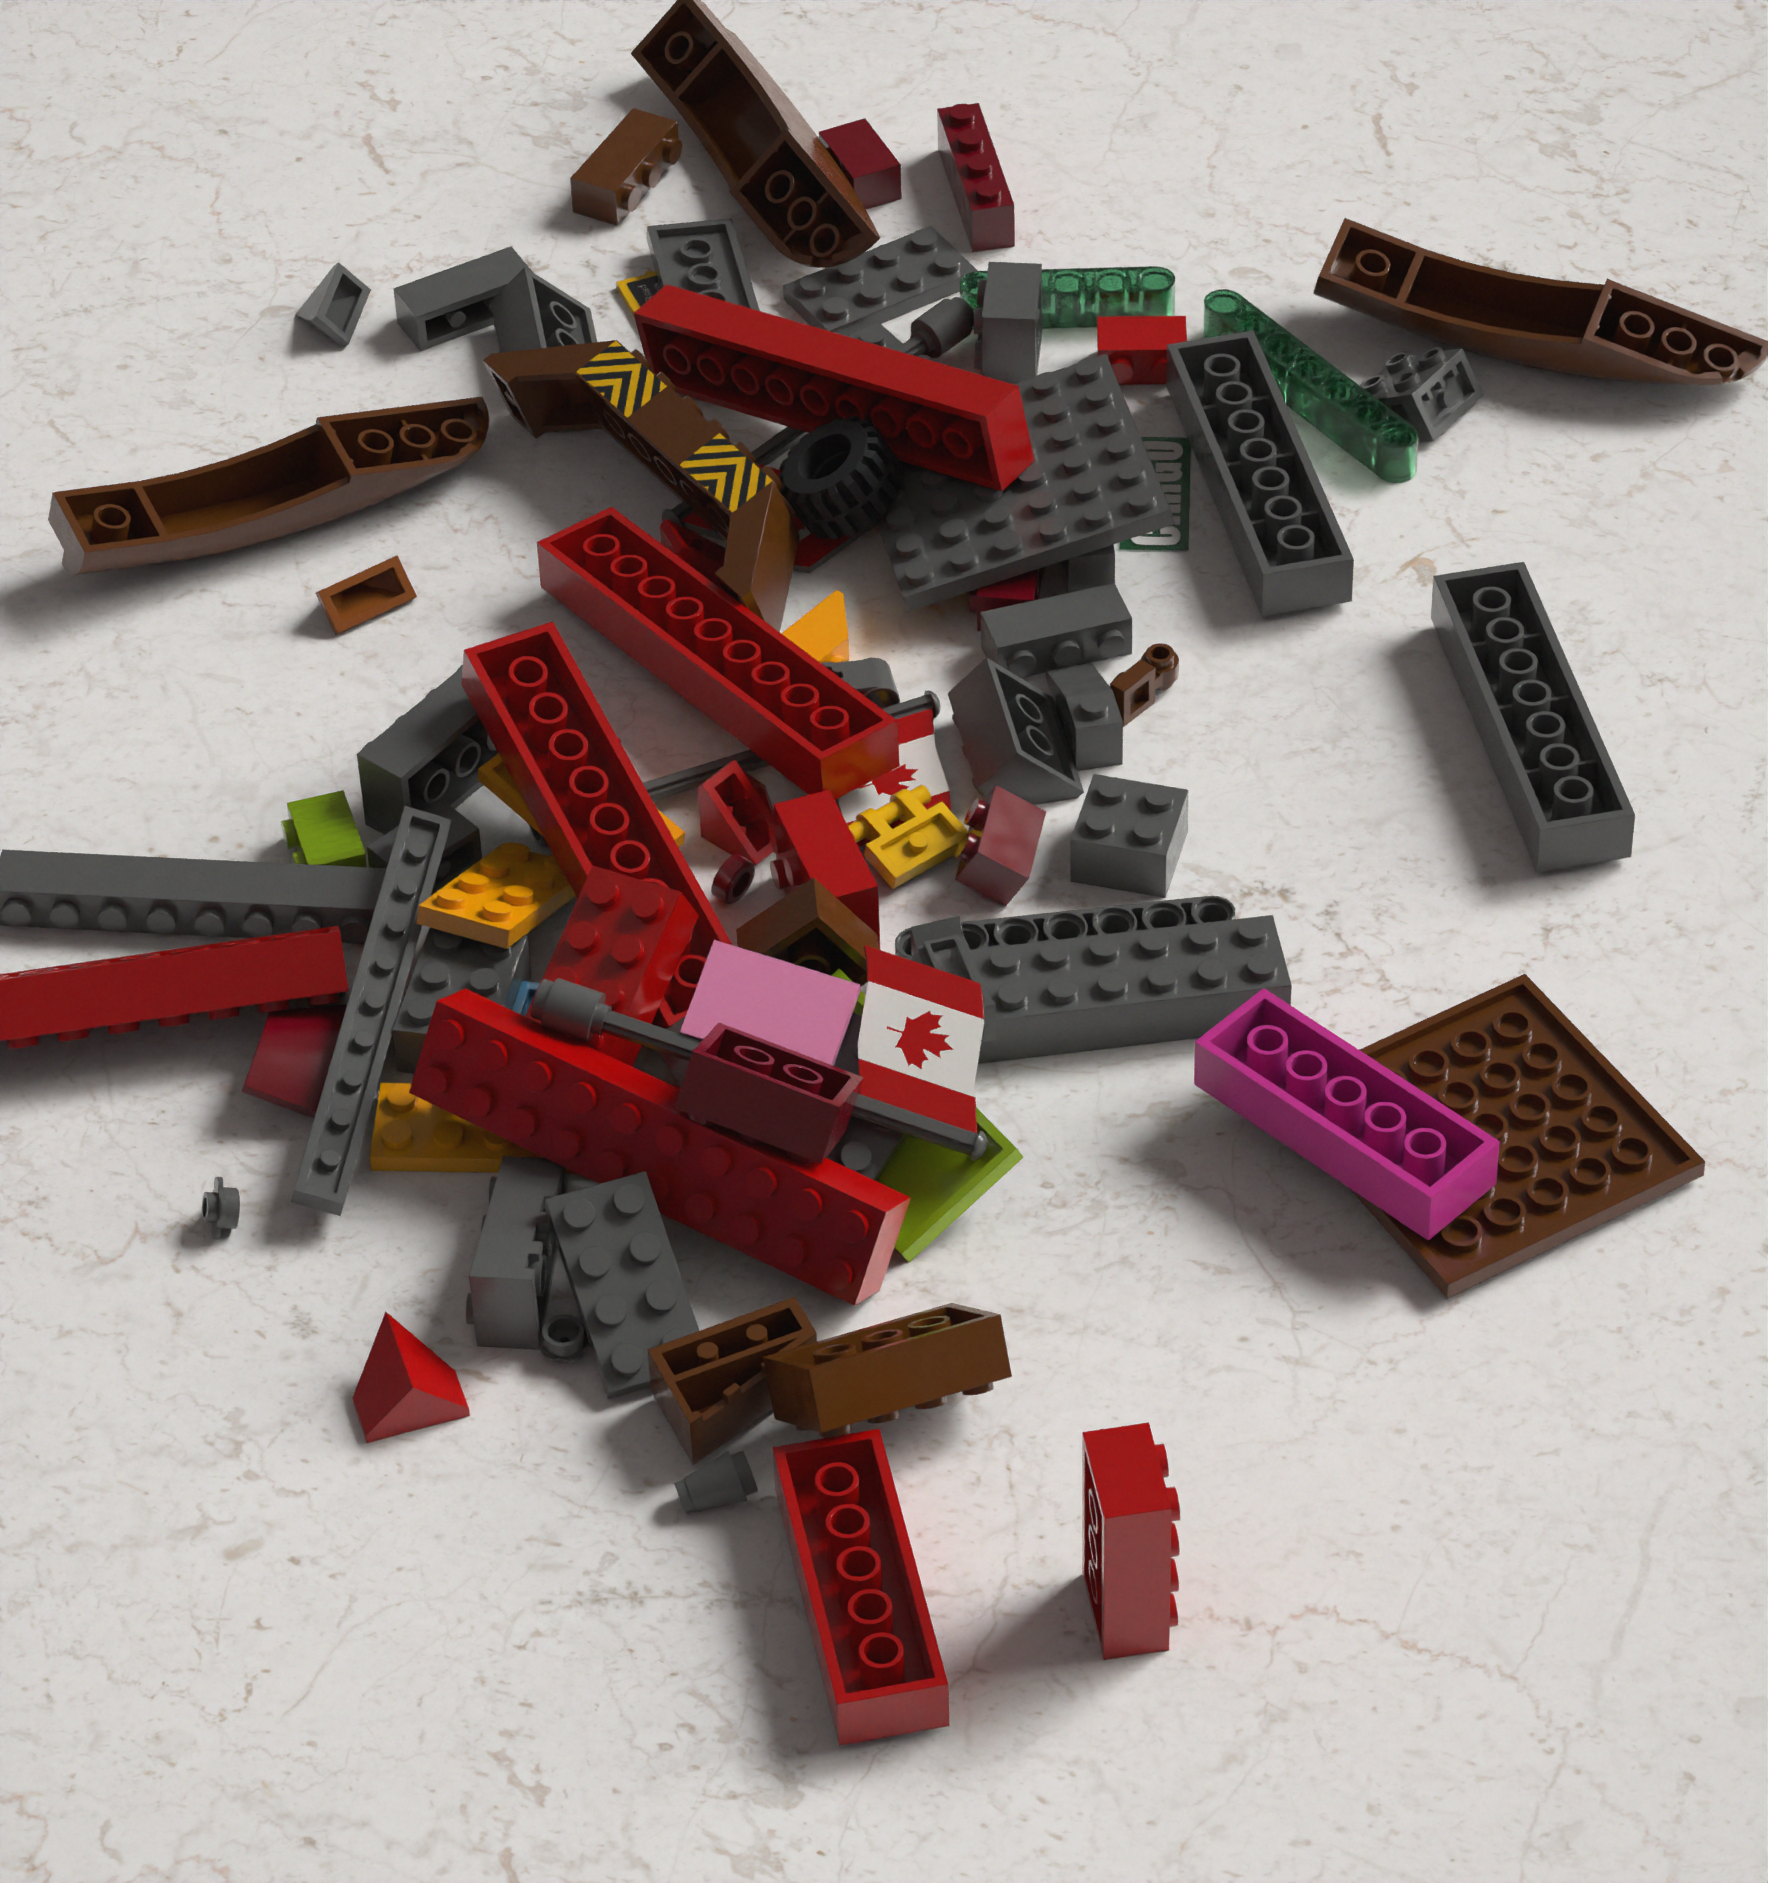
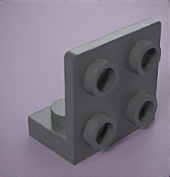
[1348,347,1484,442]

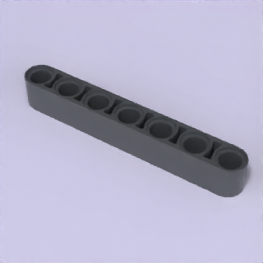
[895,896,1235,958]

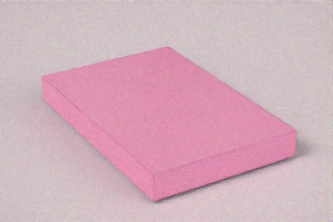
[680,940,861,1066]

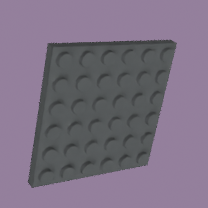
[876,354,1175,611]

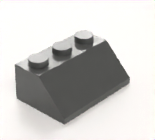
[490,267,597,353]
[947,657,1084,805]

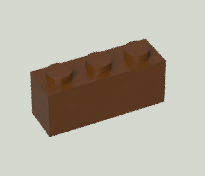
[570,108,682,226]

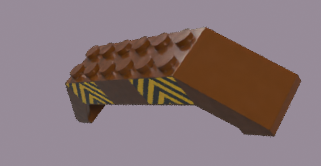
[483,340,800,632]

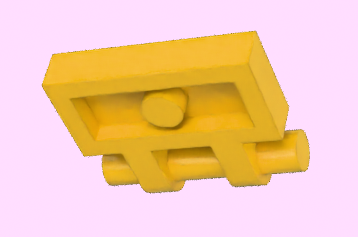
[848,785,968,889]

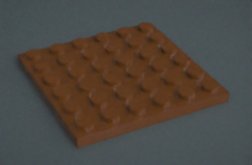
[1348,974,1705,1299]

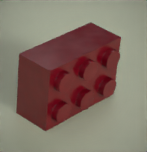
[674,1022,864,1164]

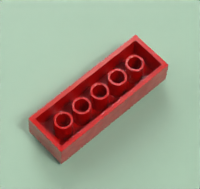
[772,1428,950,1746]

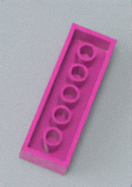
[1194,988,1500,1241]

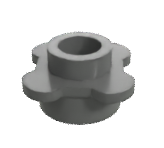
[202,1177,240,1239]

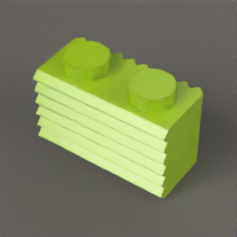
[281,790,367,867]

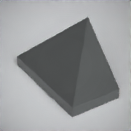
[295,262,371,348]

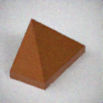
[315,555,417,635]

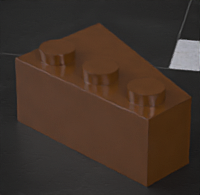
[647,1297,817,1465]

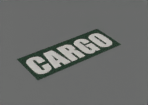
[1120,437,1191,550]

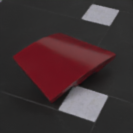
[241,1004,347,1118]

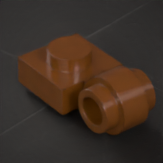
[1110,643,1179,727]

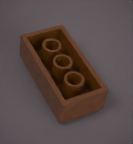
[763,1303,1012,1438]

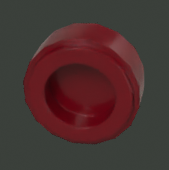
[711,854,755,904]

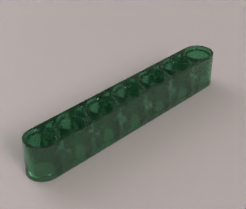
[1203,289,1419,483]

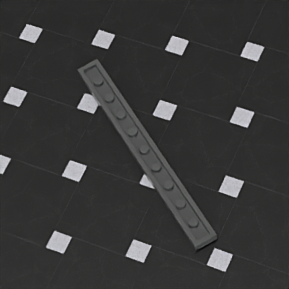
[290,806,452,1216]

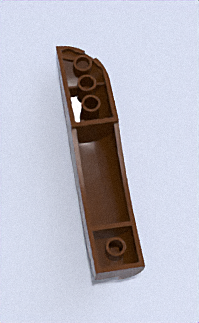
[631,0,880,268]
[1313,218,1768,385]
[48,397,489,575]

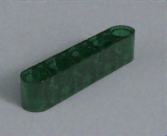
[959,266,1176,330]

